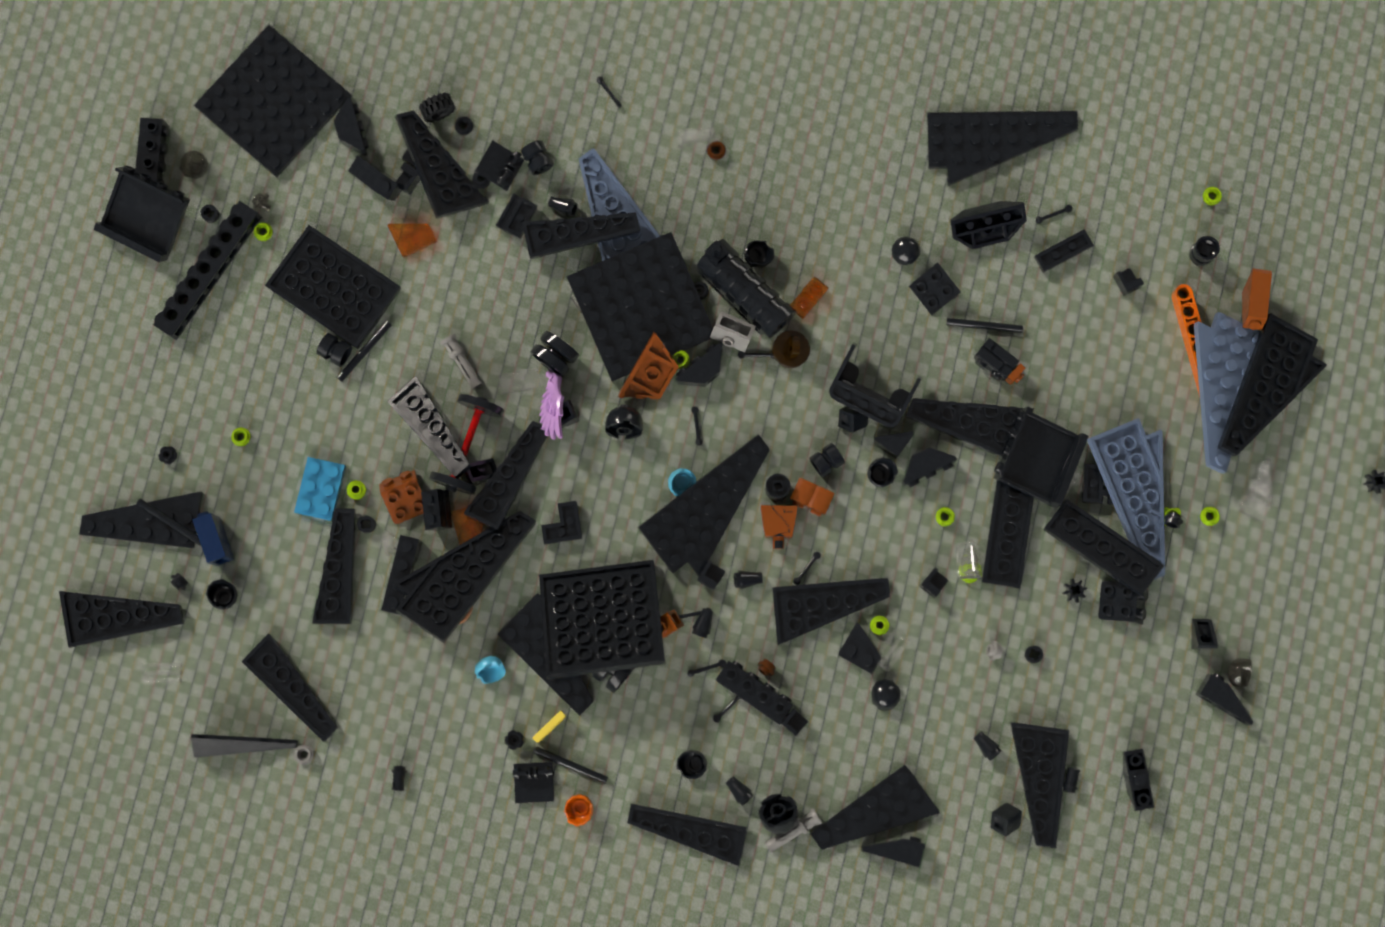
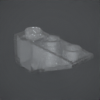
[1239,458,1273,522]

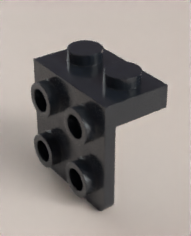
[1098,581,1148,625]

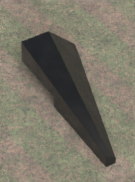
[191,734,298,758]

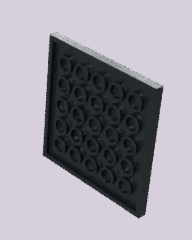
[194,24,352,177]
[566,232,713,381]
[539,560,666,679]

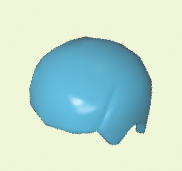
[668,468,696,497]
[474,656,506,684]

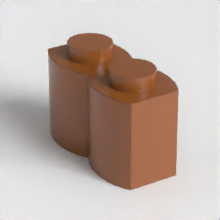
[790,478,835,517]

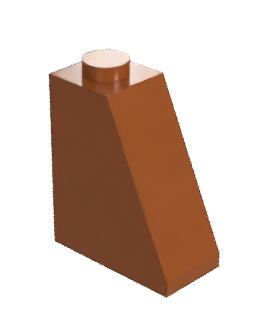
[1242,268,1272,330]

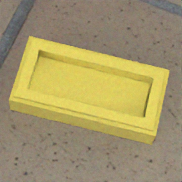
[532,710,566,743]

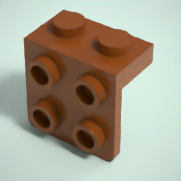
[379,470,423,524]

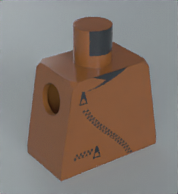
[760,505,798,549]

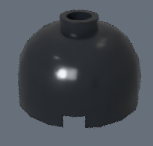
[605,404,643,439]
[758,794,798,834]

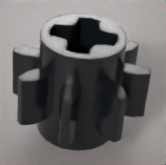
[1363,470,1385,494]
[1062,579,1087,603]

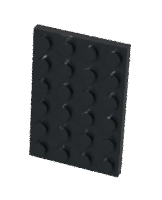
[265,225,401,349]

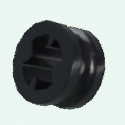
[201,204,219,223]
[357,515,376,533]
[1024,646,1043,663]

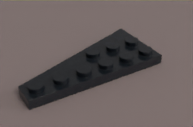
[79,491,203,549]
[59,591,184,648]

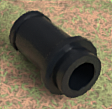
[391,766,407,791]
[1063,767,1080,794]

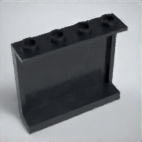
[93,165,190,262]
[994,406,1089,508]

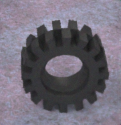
[419,92,456,123]

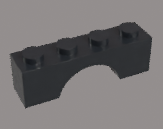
[381,535,422,615]

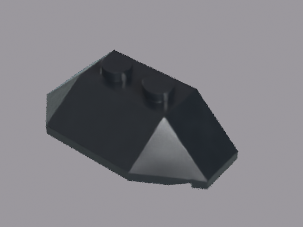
[950,201,1027,250]

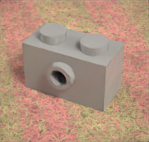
[710,311,756,352]

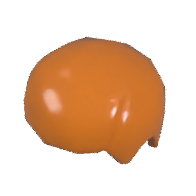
[564,794,594,826]

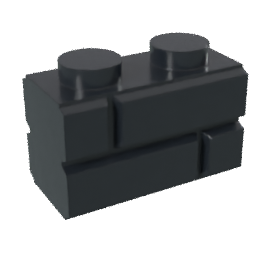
[974,338,1019,381]
[421,489,453,531]

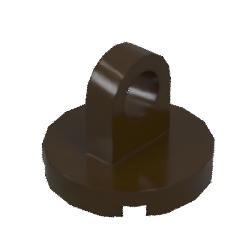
[772,330,810,369]

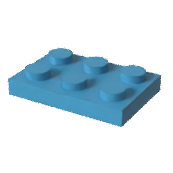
[294,457,346,521]

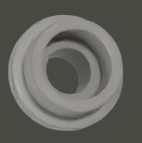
[986,641,1002,660]
[294,745,314,765]

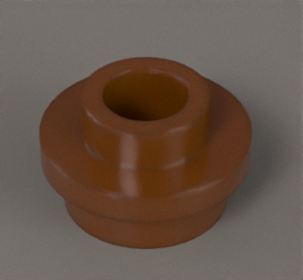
[707,141,726,160]
[758,659,776,676]

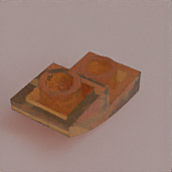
[790,276,829,319]

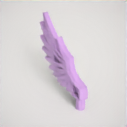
[539,370,564,440]

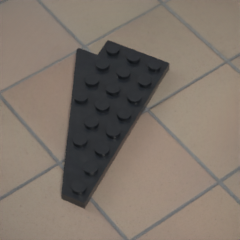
[927,111,1078,186]
[1217,313,1327,457]
[637,434,770,576]
[393,511,536,643]

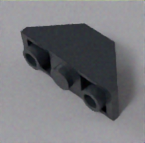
[334,97,369,156]
[675,342,722,387]
[902,447,957,488]
[1123,749,1155,811]

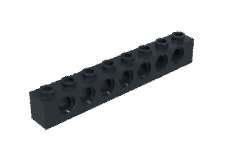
[153,200,262,341]

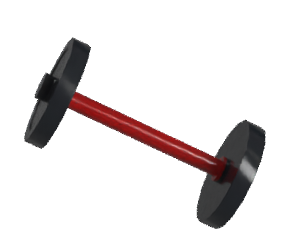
[429,394,505,495]

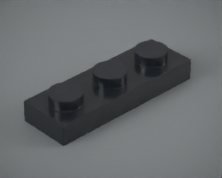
[1034,229,1094,273]

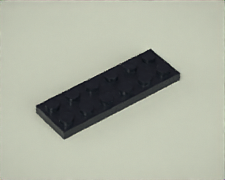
[981,480,1034,589]
[1044,499,1164,597]

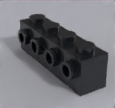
[135,118,170,183]
[715,660,793,725]

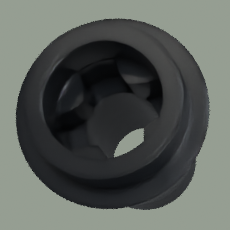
[548,196,577,217]
[733,571,763,590]
[692,608,714,638]
[973,731,1002,761]
[725,776,754,806]

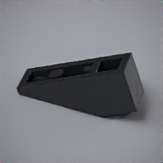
[348,155,404,201]
[1195,673,1253,725]
[861,836,926,867]

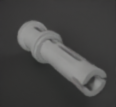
[441,334,483,390]
[765,809,822,853]

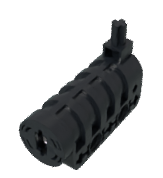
[697,239,796,338]

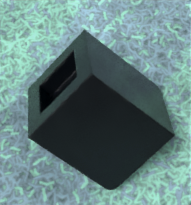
[397,162,420,195]
[1113,268,1144,296]
[838,406,868,433]
[697,560,725,591]
[919,567,948,598]
[781,709,808,736]
[990,803,1022,837]

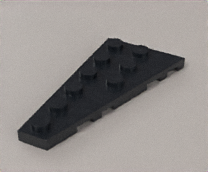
[395,110,489,219]
[905,398,1034,457]
[772,578,890,646]
[497,593,594,716]
[1010,722,1069,848]
[810,764,940,850]

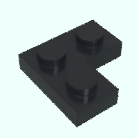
[541,501,582,545]

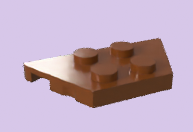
[618,332,679,399]

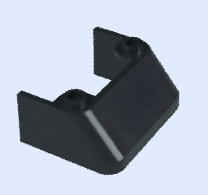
[829,342,922,428]

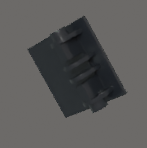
[474,140,524,191]
[909,262,961,315]
[513,762,554,803]

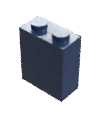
[192,511,235,566]

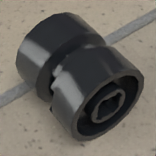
[521,140,554,176]
[1189,236,1220,266]
[316,333,352,367]
[809,443,845,478]
[765,473,791,501]

